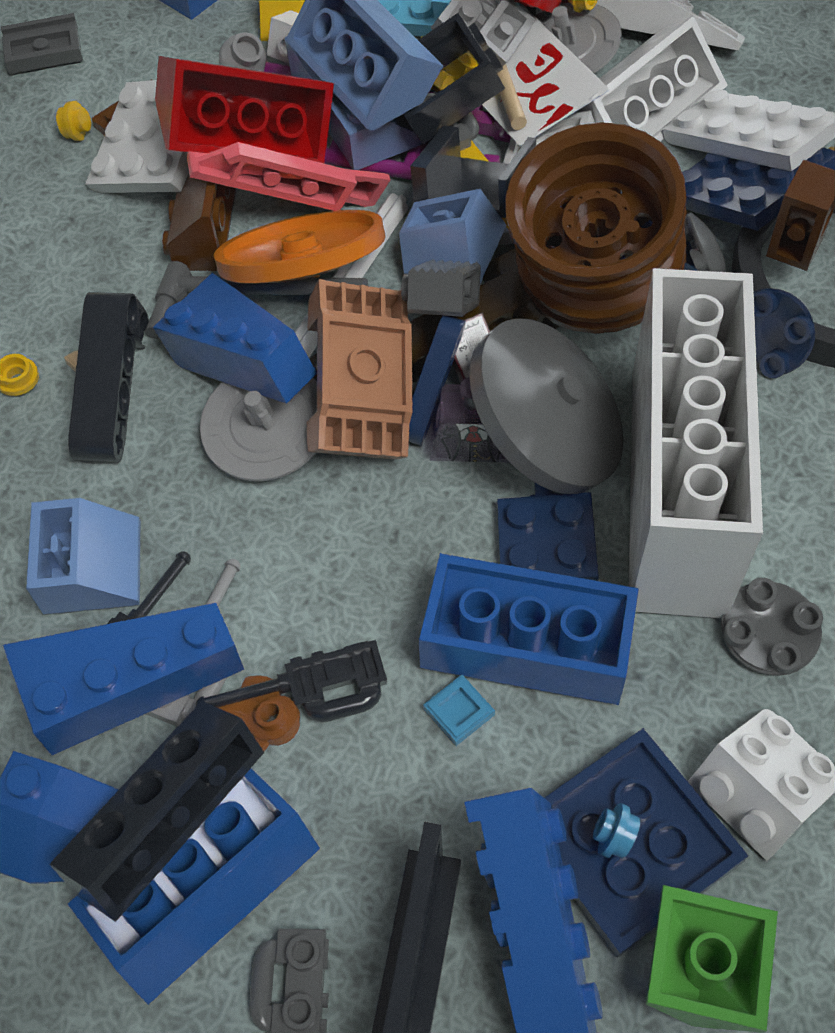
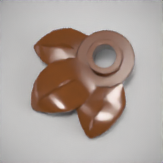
[218,675,300,752]

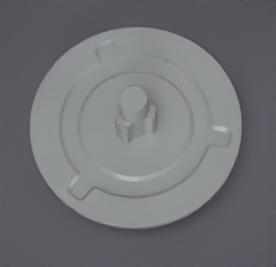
[535,3,621,73]
[200,378,317,481]

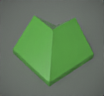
[646,885,778,1033]

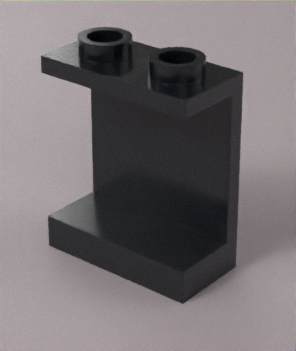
[410,125,536,218]

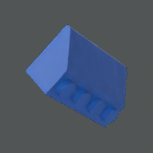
[419,553,639,705]
[68,768,320,1005]

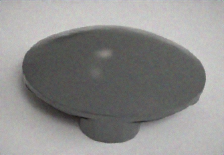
[684,213,726,272]
[721,577,823,676]

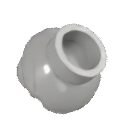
[218,32,266,72]

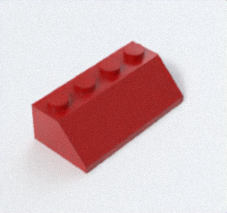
[155,56,334,164]

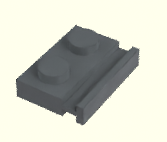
[0,13,83,74]

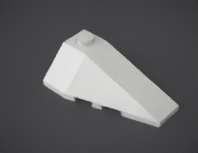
[596,0,745,50]

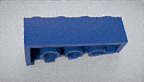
[153,273,317,404]
[3,603,244,755]

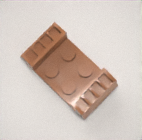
[307,279,413,460]

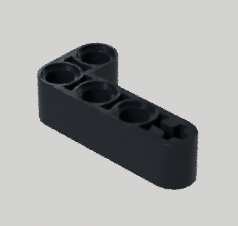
[68,292,149,462]

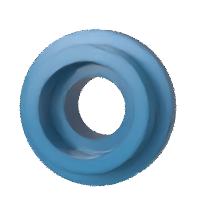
[593,803,640,859]

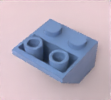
[399,189,506,283]
[26,498,141,614]

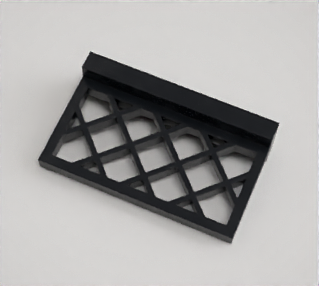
[372,822,462,1033]

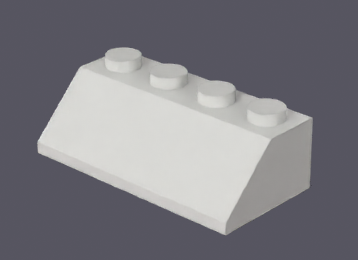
[574,16,728,142]

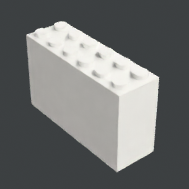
[629,268,763,618]

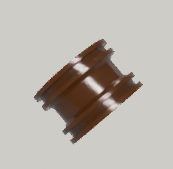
[506,122,686,334]

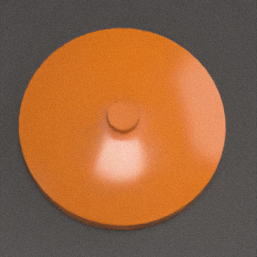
[214,210,386,284]

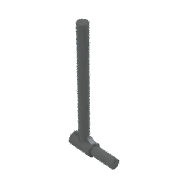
[145,261,368,339]

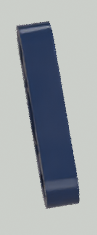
[409,315,466,446]

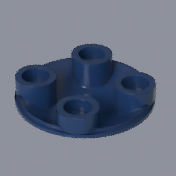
[753,288,815,378]

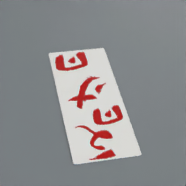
[420,0,609,146]

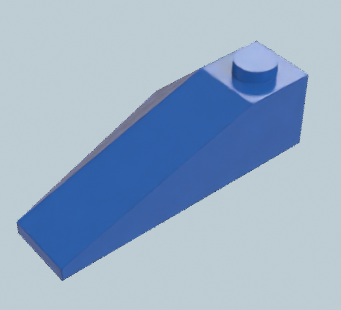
[0,751,119,884]

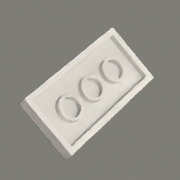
[663,90,835,171]

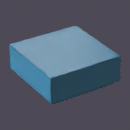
[423,675,495,746]

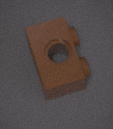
[766,159,835,271]

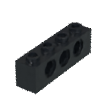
[49,701,264,922]

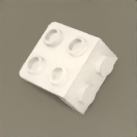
[688,709,835,861]

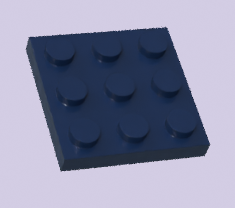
[682,148,835,231]
[544,728,749,958]

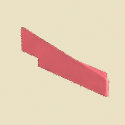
[187,142,390,211]

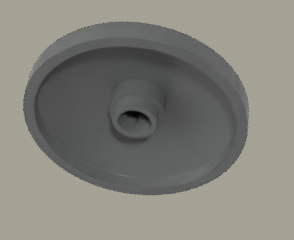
[470,319,624,494]

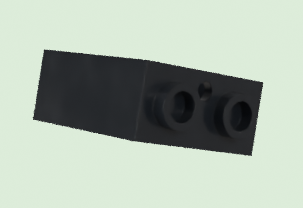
[403,13,505,144]

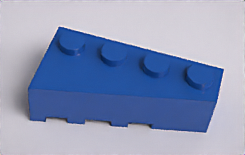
[464,788,603,1033]

